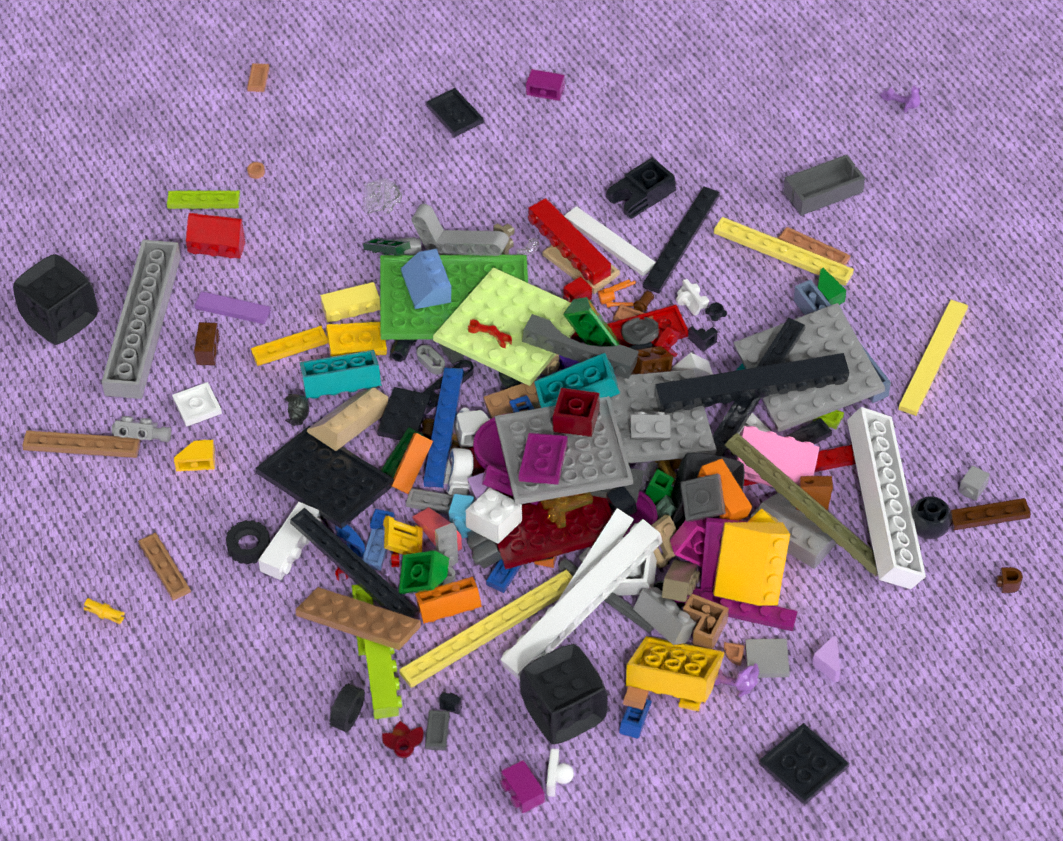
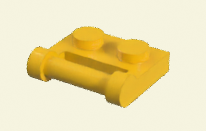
[383,516,423,555]

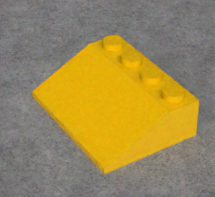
[713,522,790,606]
[626,636,724,702]

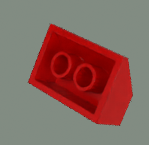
[186,213,246,259]

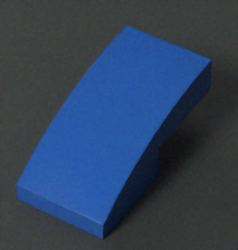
[335,525,365,558]

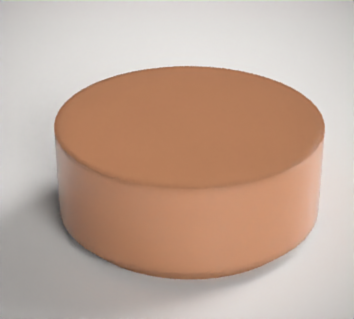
[247,162,265,179]

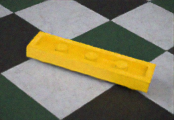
[251,326,328,366]

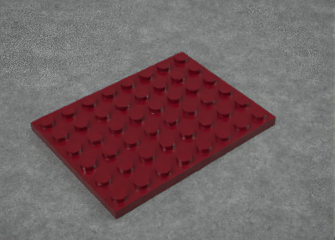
[469,447,613,570]

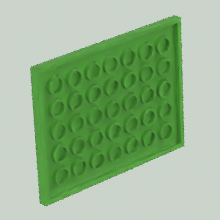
[380,255,528,340]

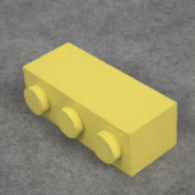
[320,282,380,323]

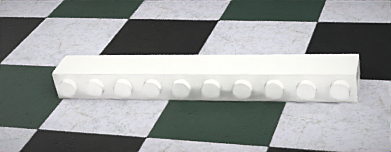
[501,520,662,681]

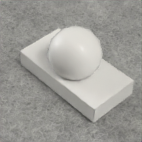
[547,749,574,797]

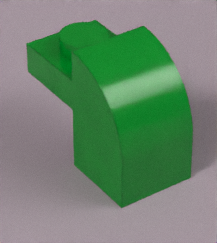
[646,469,675,505]

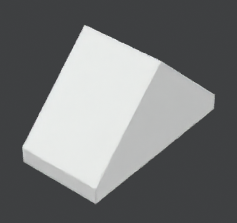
[672,353,713,377]

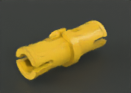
[83,598,125,624]

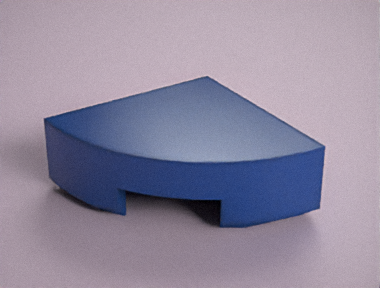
[370,509,395,529]

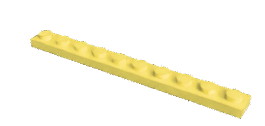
[399,569,573,688]

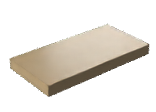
[543,245,620,294]

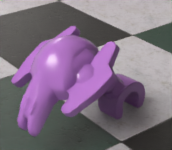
[880,85,921,113]
[714,663,759,697]

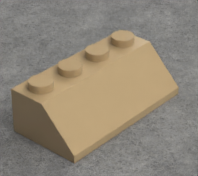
[307,388,388,451]

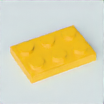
[326,322,387,357]

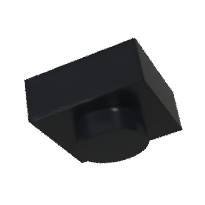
[439,692,462,715]

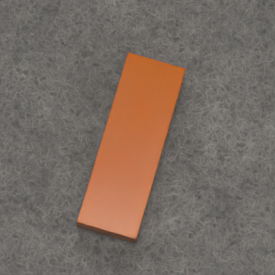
[392,433,433,494]

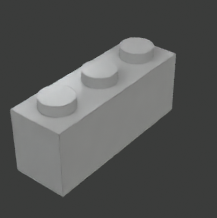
[633,587,696,645]

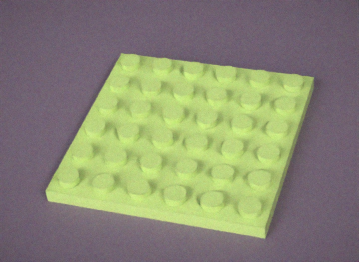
[433,268,575,386]

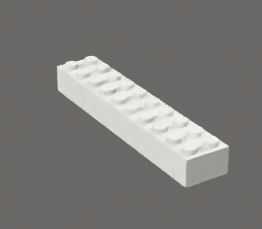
[847,407,926,589]

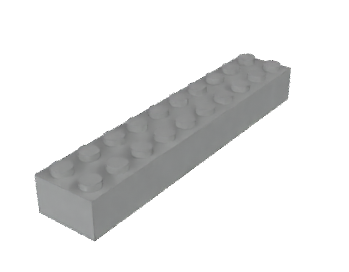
[102,240,181,399]

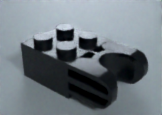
[606,157,676,219]

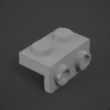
[630,412,670,440]

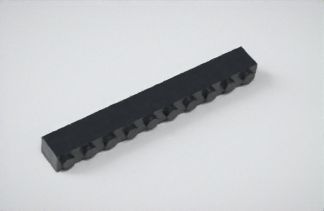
[654,353,850,413]

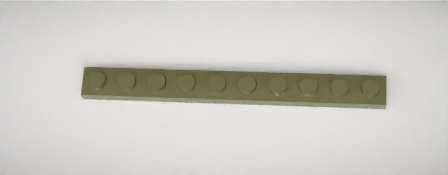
[725,433,878,577]

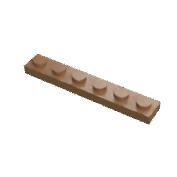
[22,430,141,458]

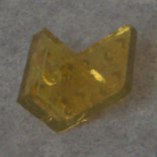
[541,492,593,528]

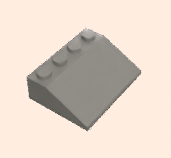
[750,493,836,569]

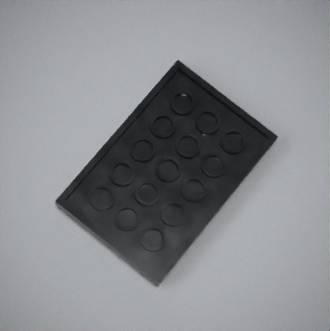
[255,426,395,529]

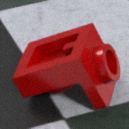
[655,327,681,357]

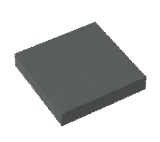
[681,474,726,522]

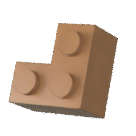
[683,594,729,649]

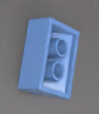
[401,249,451,309]

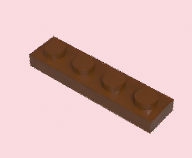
[951,498,1031,531]

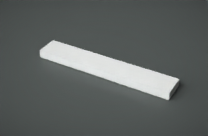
[564,206,656,276]
[555,508,634,605]

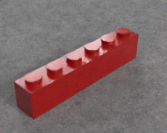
[528,198,611,285]

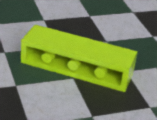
[364,639,402,719]

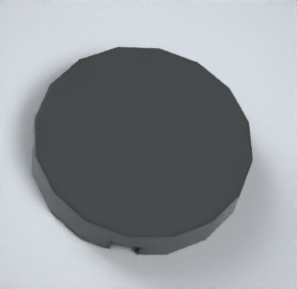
[622,317,659,345]

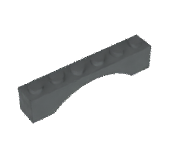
[522,314,639,379]

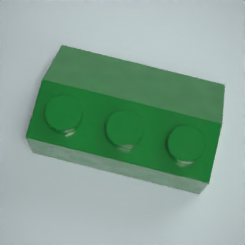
[563,297,620,347]

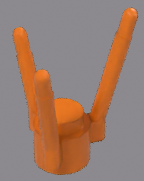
[598,279,636,308]

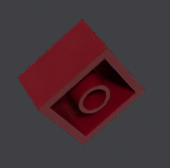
[553,388,600,437]

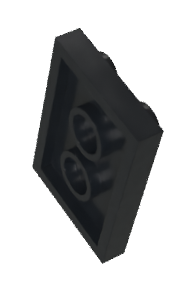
[426,88,484,137]
[377,387,431,441]

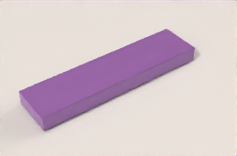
[195,291,271,324]

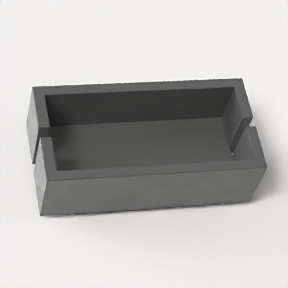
[783,154,865,216]

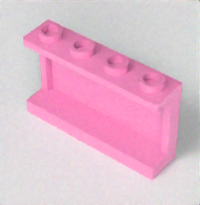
[736,426,819,487]

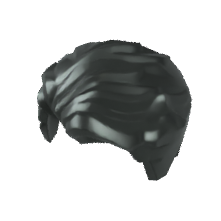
[284,394,310,426]

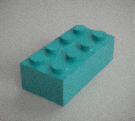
[299,350,382,399]
[534,353,620,408]

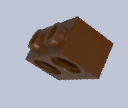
[194,322,220,366]
[633,346,674,374]

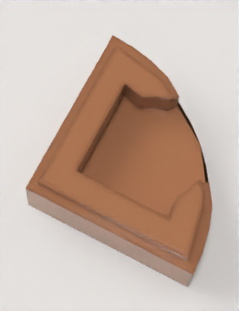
[724,642,744,666]

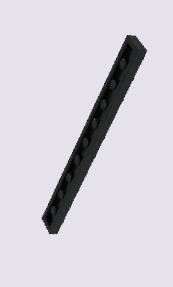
[713,317,805,457]

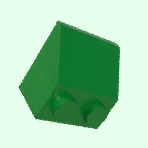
[399,550,449,594]

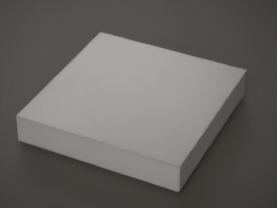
[745,639,790,678]

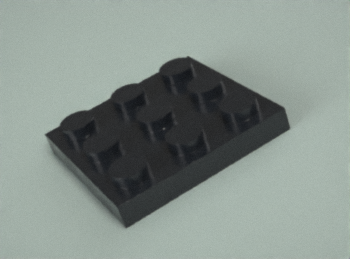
[759,723,849,806]

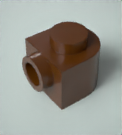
[996,567,1023,593]

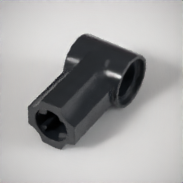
[390,339,417,362]

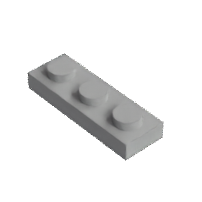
[435,523,458,567]

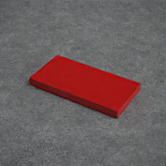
[607,305,688,347]

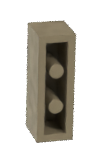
[661,560,700,602]

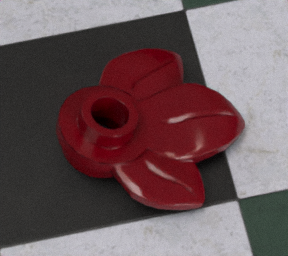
[382,721,424,758]

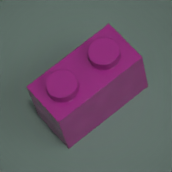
[526,69,565,101]
[500,760,545,814]

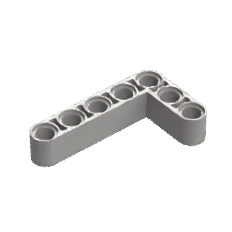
[411,204,509,256]

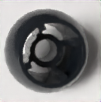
[911,496,952,539]

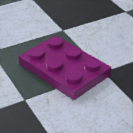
[518,433,568,485]

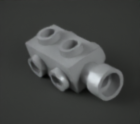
[112,416,171,443]

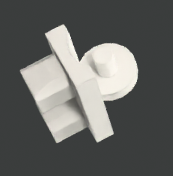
[676,279,709,316]

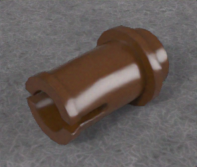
[634,291,654,312]

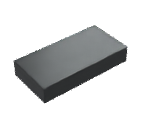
[425,710,450,751]

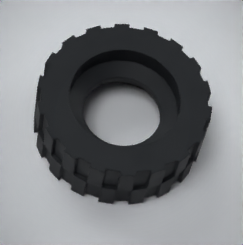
[226,520,270,565]
[329,683,365,732]

